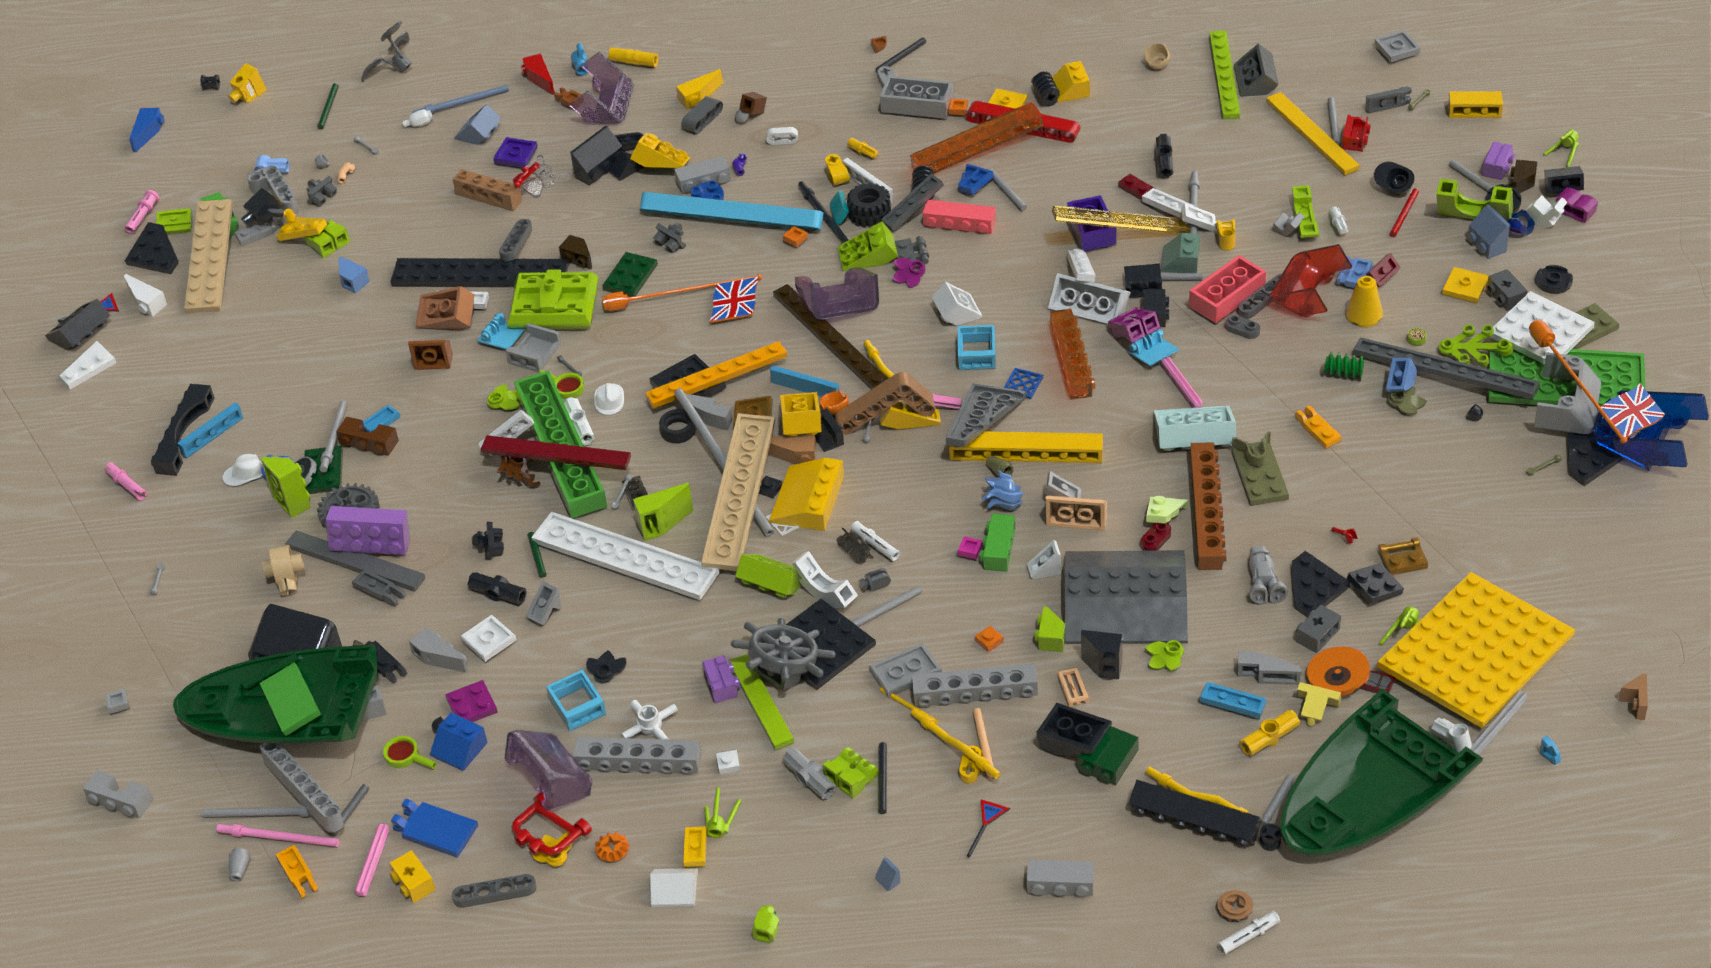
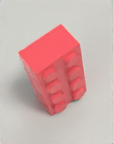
[1189,255,1266,323]

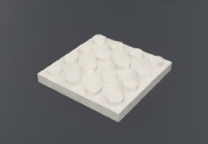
[1489,291,1595,364]

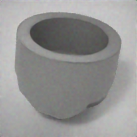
[735,110,749,123]
[315,153,330,168]

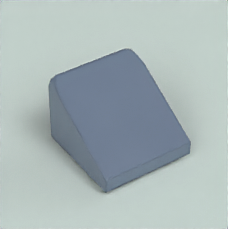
[875,857,901,891]

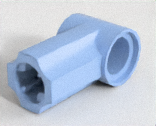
[254,155,290,173]

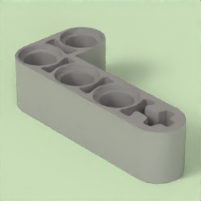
[247,166,299,214]

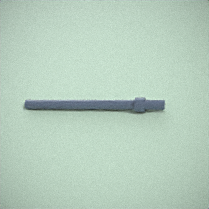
[412,85,509,114]

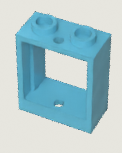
[958,325,996,370]
[546,669,606,731]

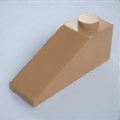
[768,435,816,464]

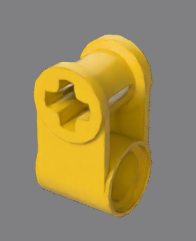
[825,154,850,186]
[1216,219,1235,251]

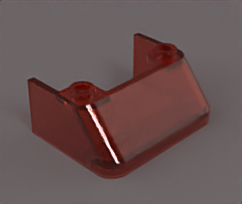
[1270,244,1352,317]

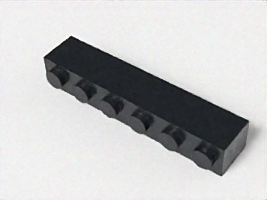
[1128,779,1262,847]

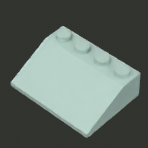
[1154,406,1236,451]

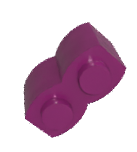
[1555,188,1598,222]

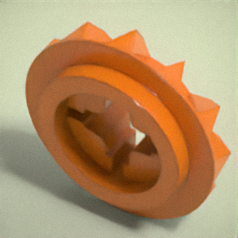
[595,832,629,862]

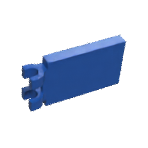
[391,798,478,858]

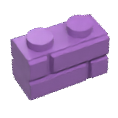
[1482,141,1515,180]
[702,655,740,703]

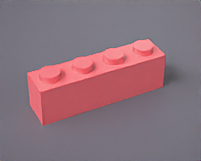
[923,200,996,234]

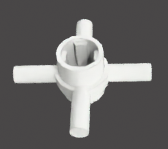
[621,700,678,740]

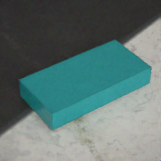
[830,190,849,224]

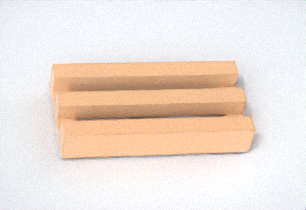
[1057,668,1089,707]

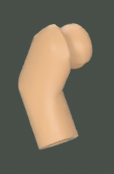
[337,162,355,184]

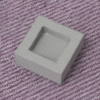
[105,689,130,714]

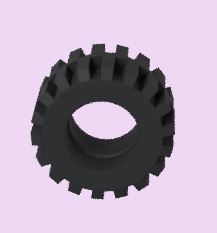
[847,183,891,227]

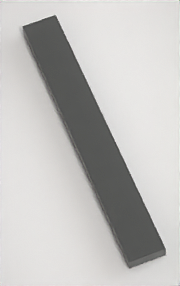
[285,530,425,592]

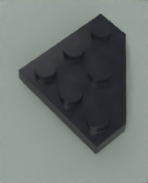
[124,222,179,274]
[649,354,726,396]
[1567,431,1626,486]
[1292,550,1351,618]

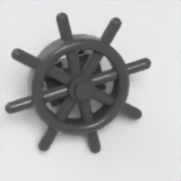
[731,618,836,690]

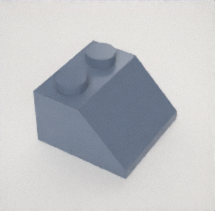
[454,104,501,145]
[1467,204,1510,259]

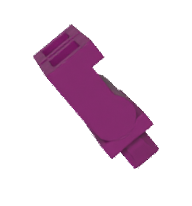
[1108,307,1161,343]

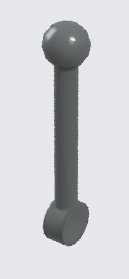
[557,355,582,377]

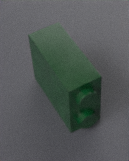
[1078,726,1139,786]

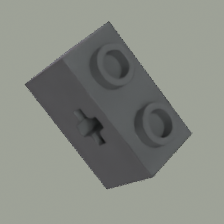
[1486,269,1528,311]
[1296,605,1341,654]

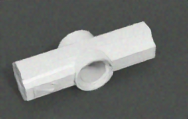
[564,397,595,446]

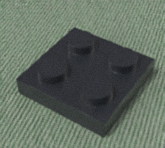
[1347,563,1404,604]

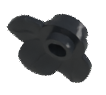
[586,650,627,682]

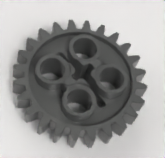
[317,483,380,529]

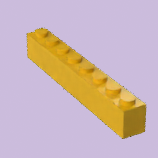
[949,431,1103,463]

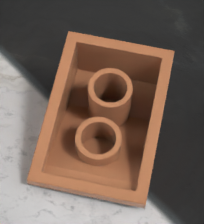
[416,286,475,330]

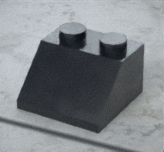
[1081,630,1123,679]

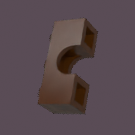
[336,416,399,456]

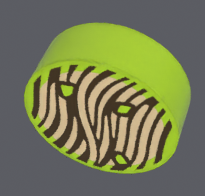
[1407,328,1427,345]

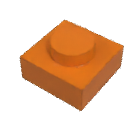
[949,99,968,115]
[783,226,808,247]
[975,626,1004,652]

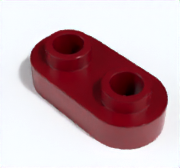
[1140,523,1171,551]

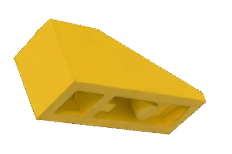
[676,69,723,109]
[879,400,941,429]

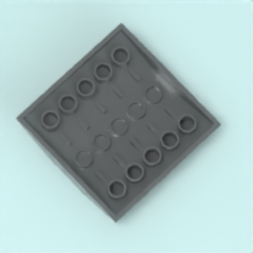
[1065,550,1188,644]

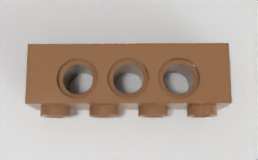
[452,169,522,211]

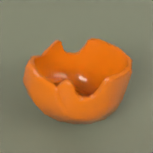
[820,391,849,416]

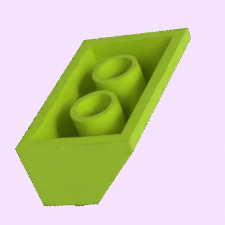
[260,457,311,518]
[735,554,802,597]

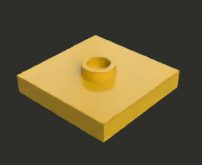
[988,88,1028,110]
[1442,267,1489,303]

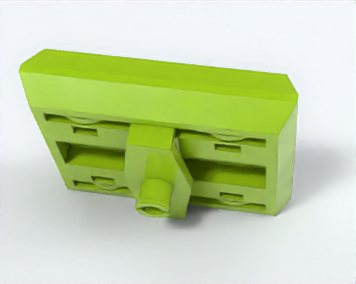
[507,270,599,330]

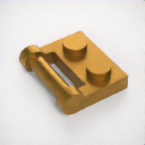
[1378,537,1428,575]

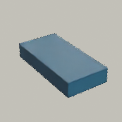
[363,405,401,432]

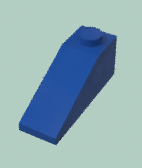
[129,108,164,152]

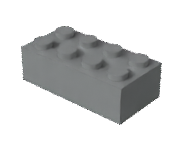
[880,76,954,119]

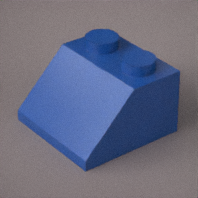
[430,712,488,771]

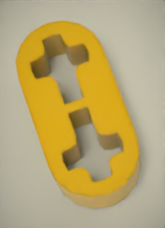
[959,746,982,783]

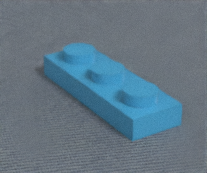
[1200,682,1267,719]

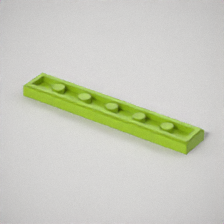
[728,654,794,750]

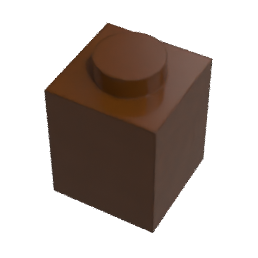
[739,92,767,115]

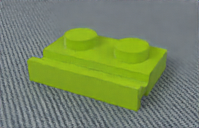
[156,208,192,235]

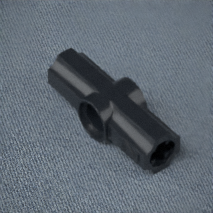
[1156,134,1173,178]
[467,572,527,604]

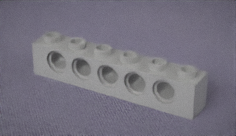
[912,663,1038,707]
[573,737,702,774]

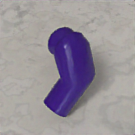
[732,153,747,176]

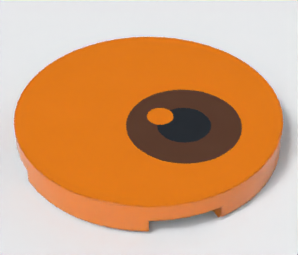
[1307,646,1370,697]

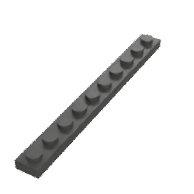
[1353,337,1540,400]

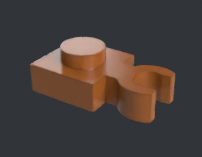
[554,87,584,109]

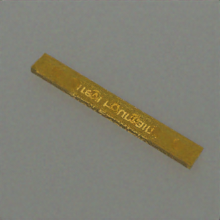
[1052,205,1190,234]

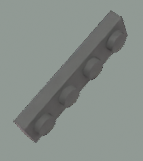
[881,173,944,232]

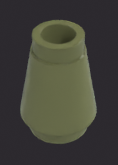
[986,455,1014,477]

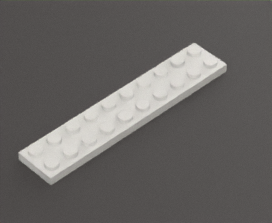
[531,512,719,600]

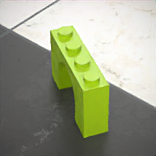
[1436,178,1513,223]

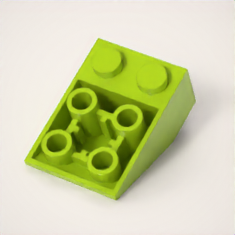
[838,221,898,271]
[633,483,694,541]

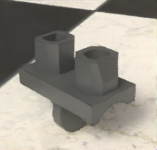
[306,176,337,207]
[653,223,686,252]

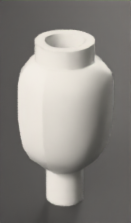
[402,110,433,127]

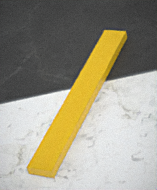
[1266,92,1360,175]

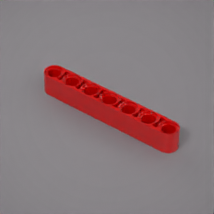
[965,101,1081,143]

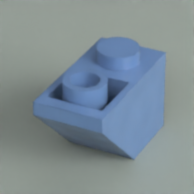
[338,257,370,294]

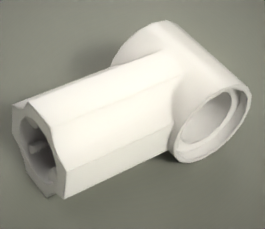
[1431,717,1472,752]

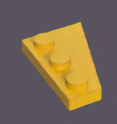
[276,217,327,241]

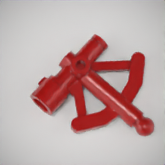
[513,162,540,188]

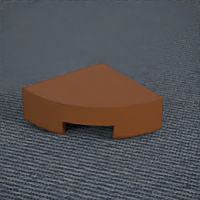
[870,36,887,53]

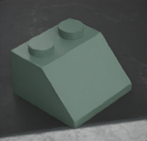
[1161,233,1200,273]

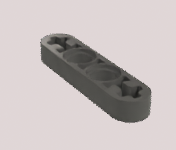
[499,219,532,261]
[1238,274,1291,319]
[452,874,537,908]

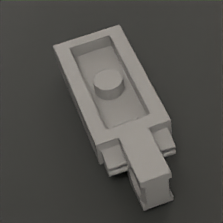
[235,217,283,246]

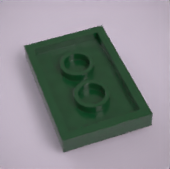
[602,252,658,297]
[304,445,343,494]

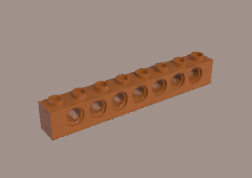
[1190,442,1226,570]

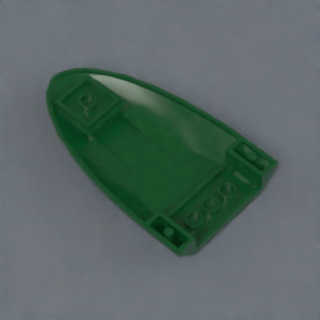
[173,645,377,744]
[1281,689,1483,856]

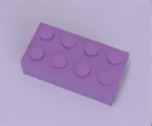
[326,506,410,555]

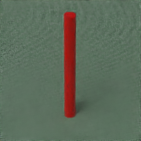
[1390,188,1419,237]

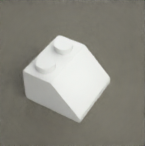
[932,282,982,325]

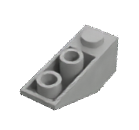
[409,627,468,672]

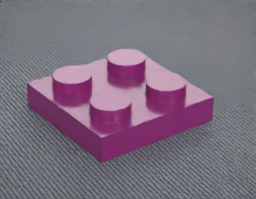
[445,680,498,722]

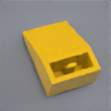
[630,133,690,168]

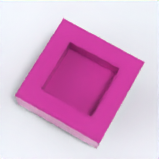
[958,536,983,560]

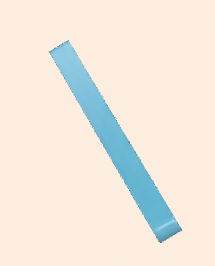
[639,192,824,231]

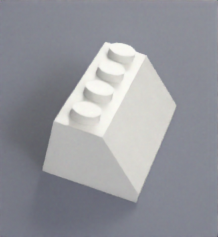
[1048,273,1130,324]

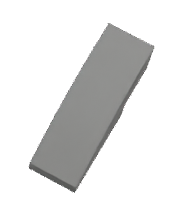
[681,394,732,431]
[1238,651,1301,685]

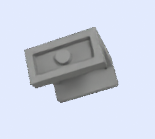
[506,323,561,373]

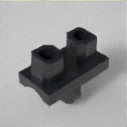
[472,521,504,560]

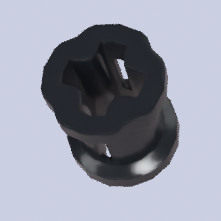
[200,74,220,89]

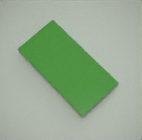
[260,662,321,736]

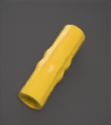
[608,47,659,67]

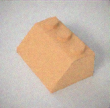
[1046,495,1107,530]

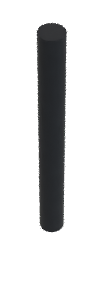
[875,37,926,73]
[878,742,887,814]

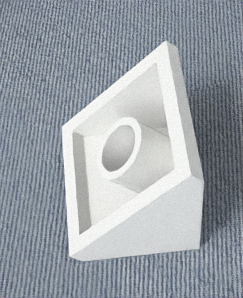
[650,868,698,907]

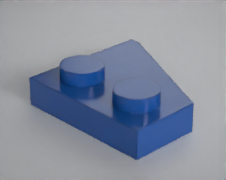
[958,164,994,195]

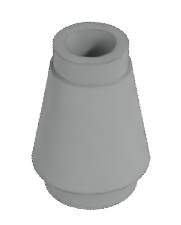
[229,848,250,881]

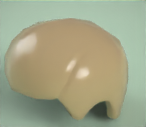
[1144,43,1171,69]

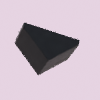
[609,150,645,181]

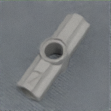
[783,748,836,799]

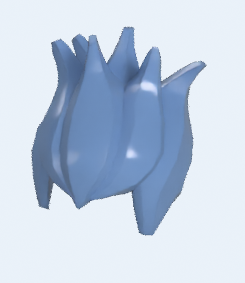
[981,470,1024,510]

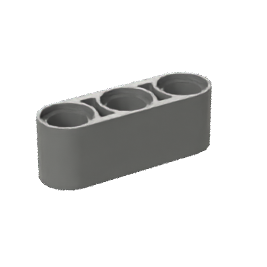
[681,96,723,134]

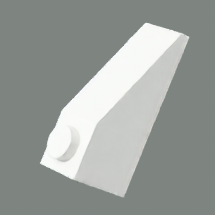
[124,274,167,317]

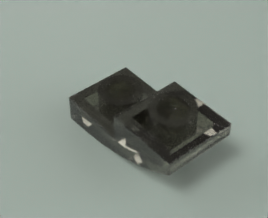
[622,475,648,510]

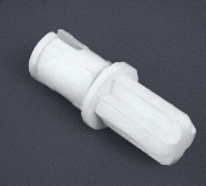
[1329,206,1348,235]

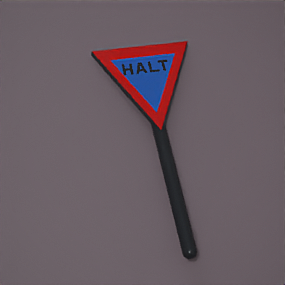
[58,293,119,323]
[967,799,1010,857]

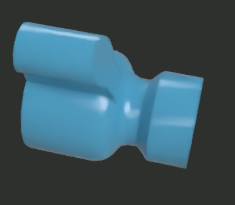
[571,43,589,75]

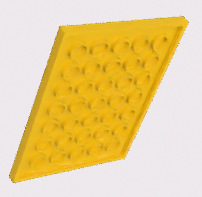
[1377,572,1575,728]

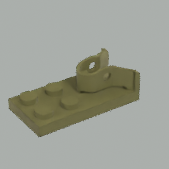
[1232,431,1289,506]

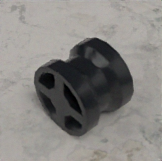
[1259,823,1281,851]

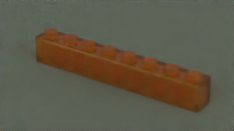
[910,102,1043,174]

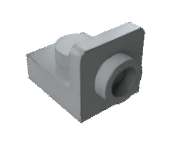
[1273,212,1304,236]

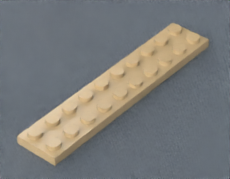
[701,413,775,571]

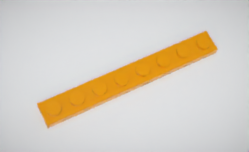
[645,341,787,409]

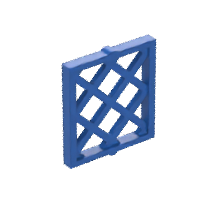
[1004,368,1043,399]

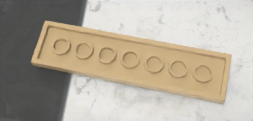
[184,199,233,313]

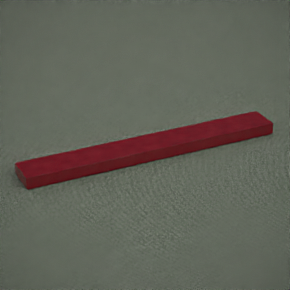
[481,435,631,470]

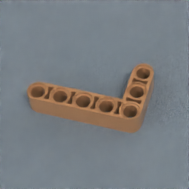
[835,372,935,435]

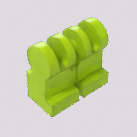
[304,220,350,259]
[823,747,879,799]

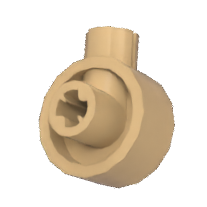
[262,545,305,596]

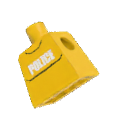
[228,63,267,103]

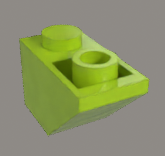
[1035,606,1065,652]

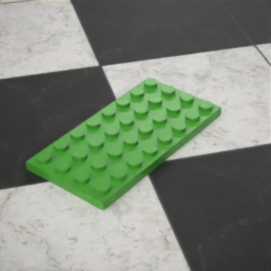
[1489,349,1646,407]

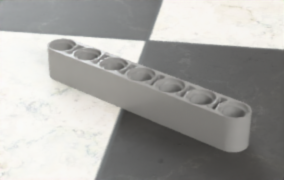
[260,743,343,832]

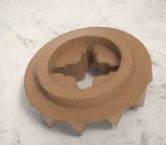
[1218,890,1253,922]

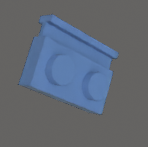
[1337,256,1373,288]

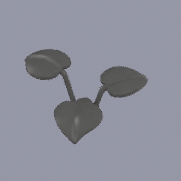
[361,21,412,81]

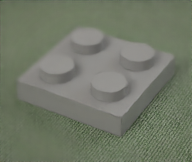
[1374,30,1421,62]

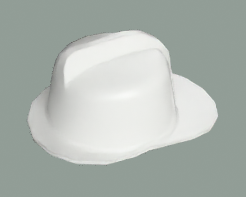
[594,383,624,415]
[223,454,263,486]

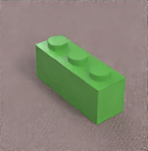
[980,513,1016,572]

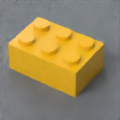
[780,392,821,437]

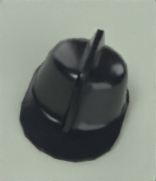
[1374,161,1415,194]

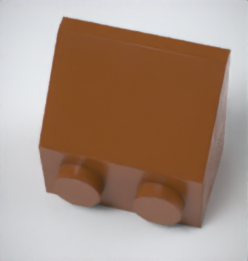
[408,340,453,370]

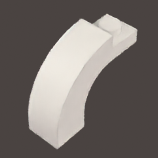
[792,551,858,608]

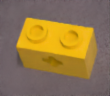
[389,850,436,903]

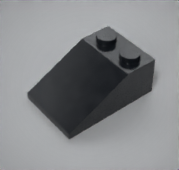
[1036,702,1112,754]

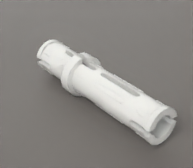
[850,521,900,562]
[1217,911,1280,955]

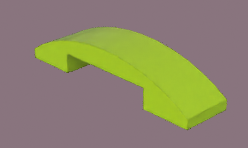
[1292,185,1319,238]

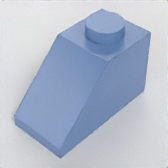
[1386,357,1417,392]

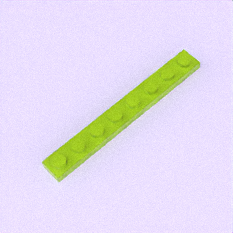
[1210,30,1240,120]

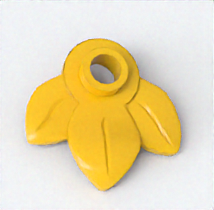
[531,832,572,867]

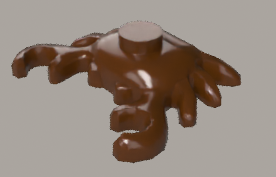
[497,455,540,488]

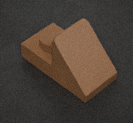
[1619,674,1648,720]

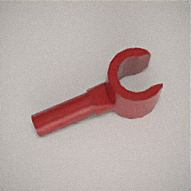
[1331,527,1358,544]

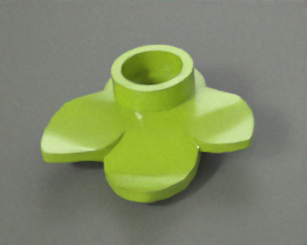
[487,384,520,410]
[1145,640,1184,671]

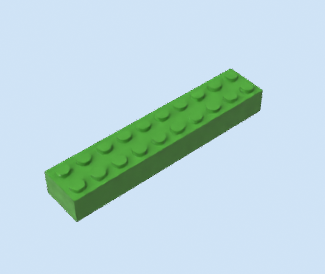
[514,370,608,518]

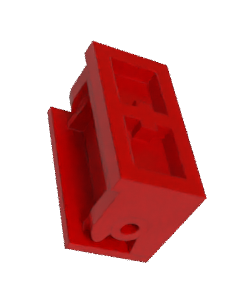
[1342,115,1371,152]

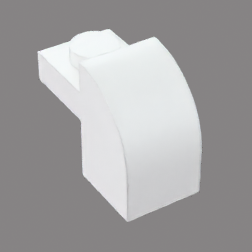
[1523,195,1567,228]

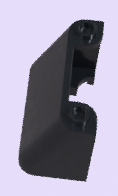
[248,604,342,660]

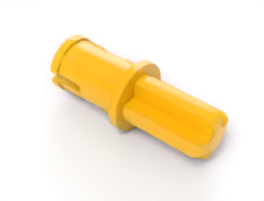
[847,137,878,159]

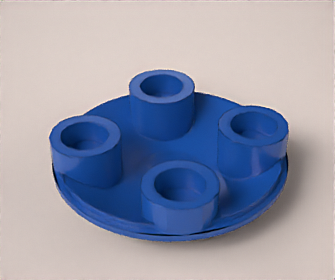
[691,180,724,200]

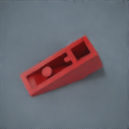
[521,53,555,95]

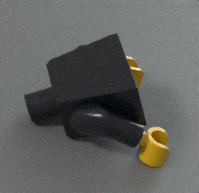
[241,188,295,226]

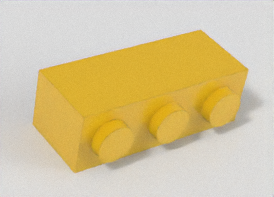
[1448,91,1503,118]

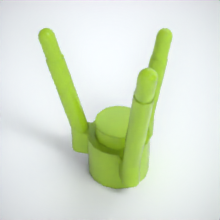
[1543,129,1579,167]
[1379,606,1419,645]
[705,787,741,838]

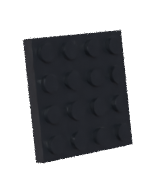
[762,598,876,690]

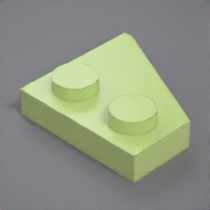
[1146,496,1188,523]

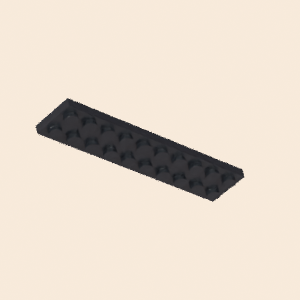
[390,258,569,287]

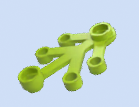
[1439,324,1513,367]

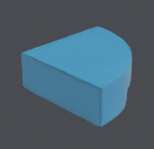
[1539,736,1561,765]

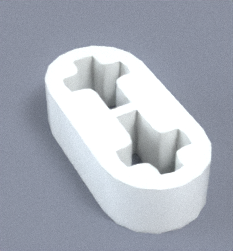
[766,127,798,145]

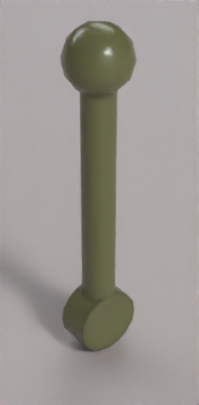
[1408,89,1430,110]
[1526,455,1562,476]

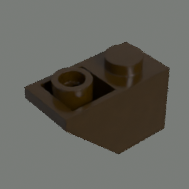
[1509,159,1538,193]
[559,235,592,269]

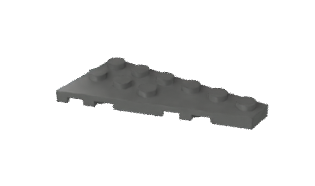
[946,383,1027,447]

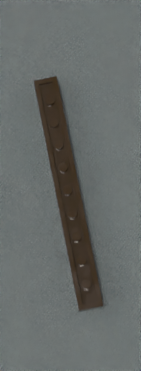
[773,284,888,390]

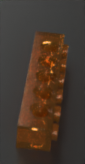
[1050,308,1095,400]

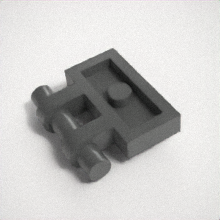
[895,236,929,264]

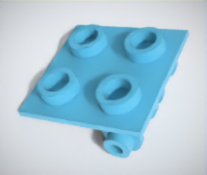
[477,313,525,350]
[1127,329,1179,366]

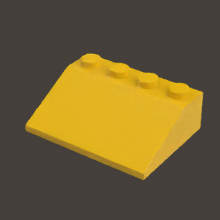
[769,458,844,531]

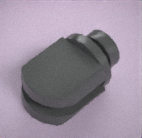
[859,568,891,591]

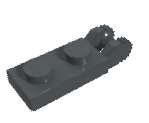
[1365,86,1412,113]
[352,569,406,607]

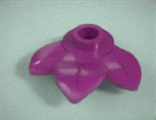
[892,258,926,288]

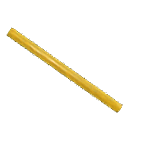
[880,687,939,724]

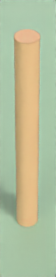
[973,708,994,778]

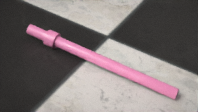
[216,824,339,847]

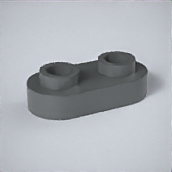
[1225,315,1260,339]

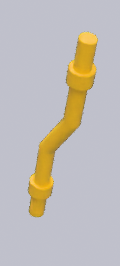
[863,340,894,379]
[911,708,1001,779]
[1145,766,1263,825]

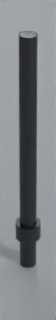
[798,181,849,243]

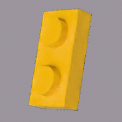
[683,826,707,867]

